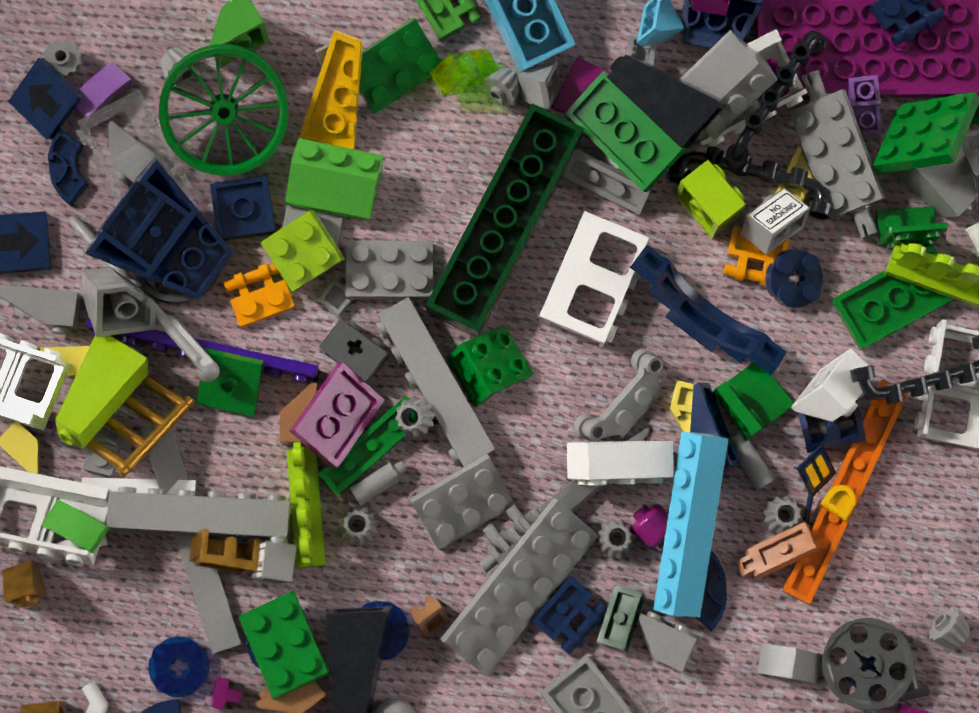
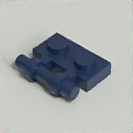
[869,0,945,46]
[531,576,607,655]

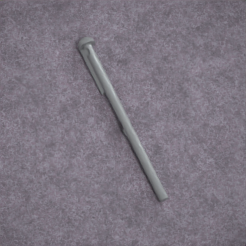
[70,217,220,382]

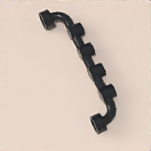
[725,31,826,170]
[666,146,833,220]
[850,335,979,404]

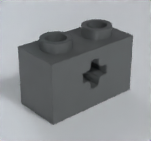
[319,318,389,385]

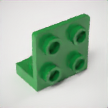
[875,206,948,250]
[446,326,533,407]
[713,362,794,440]

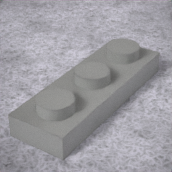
[563,149,653,215]

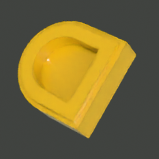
[819,485,856,522]

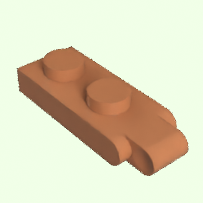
[736,522,819,579]

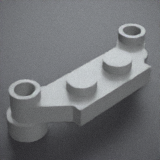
[574,349,663,441]

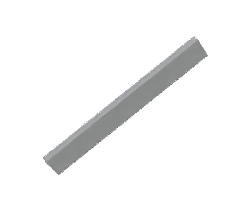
[141,425,243,654]

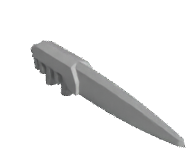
[479,426,650,573]

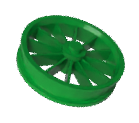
[159,44,289,176]

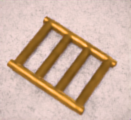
[56,375,195,478]

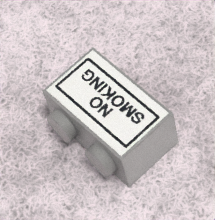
[741,188,810,255]
[251,537,297,584]

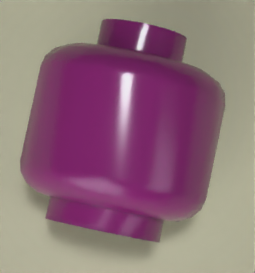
[632,504,669,548]

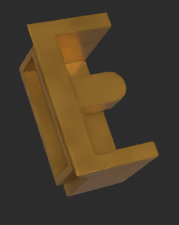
[189,528,261,574]

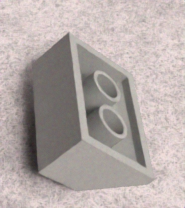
[680,30,778,139]

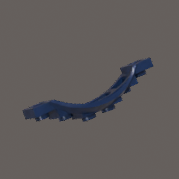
[630,245,787,375]

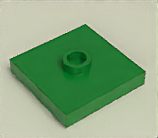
[197,348,264,417]

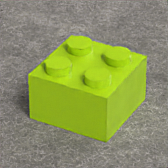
[675,160,746,239]
[260,210,345,292]

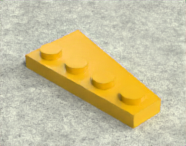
[299,30,363,149]

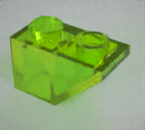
[430,48,498,97]

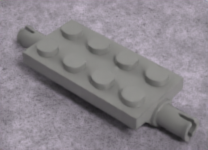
[789,70,885,239]

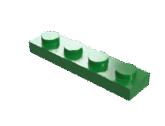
[318,395,418,497]

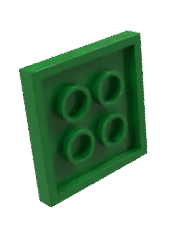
[872,92,979,174]

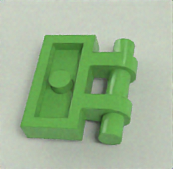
[415,0,481,42]

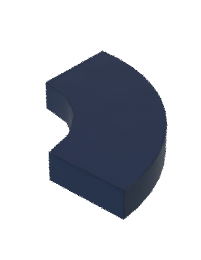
[48,128,89,207]
[696,550,727,632]

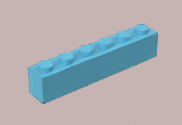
[654,431,729,617]

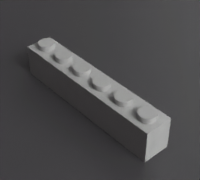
[376,297,495,467]
[106,487,293,540]

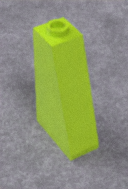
[55,335,149,450]

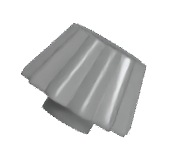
[43,39,82,77]
[160,47,201,87]
[483,67,521,107]
[395,396,435,437]
[763,496,803,534]
[338,506,379,546]
[596,519,636,559]
[928,607,971,650]

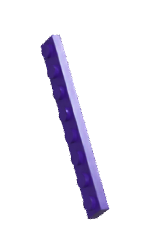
[86,316,320,384]

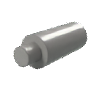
[731,433,775,491]
[350,461,408,506]

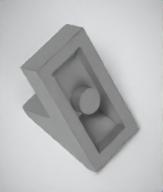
[83,416,128,477]

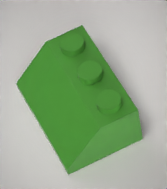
[285,138,383,222]

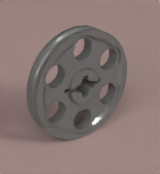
[822,618,914,710]

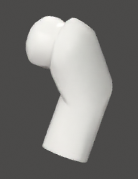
[82,681,108,713]

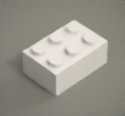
[567,441,674,485]

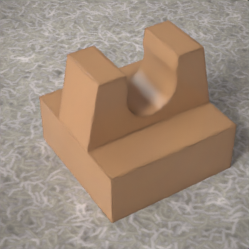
[410,595,451,638]

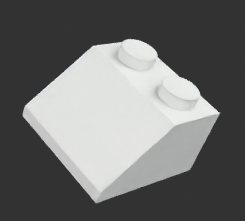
[791,348,876,422]

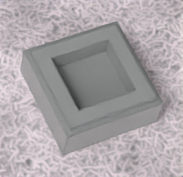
[316,278,354,319]

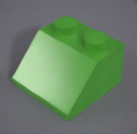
[210,0,270,68]

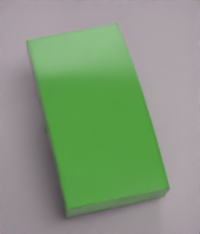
[41,500,110,554]

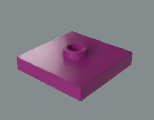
[552,57,610,116]

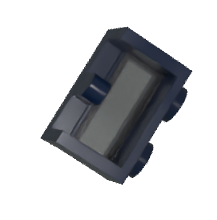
[798,400,866,453]

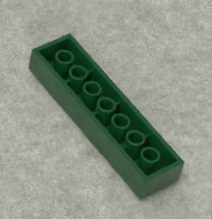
[425,103,584,337]

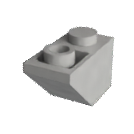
[637,611,697,673]

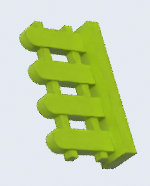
[884,243,979,308]
[286,442,326,569]

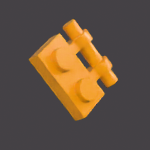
[723,226,790,286]
[223,263,295,328]

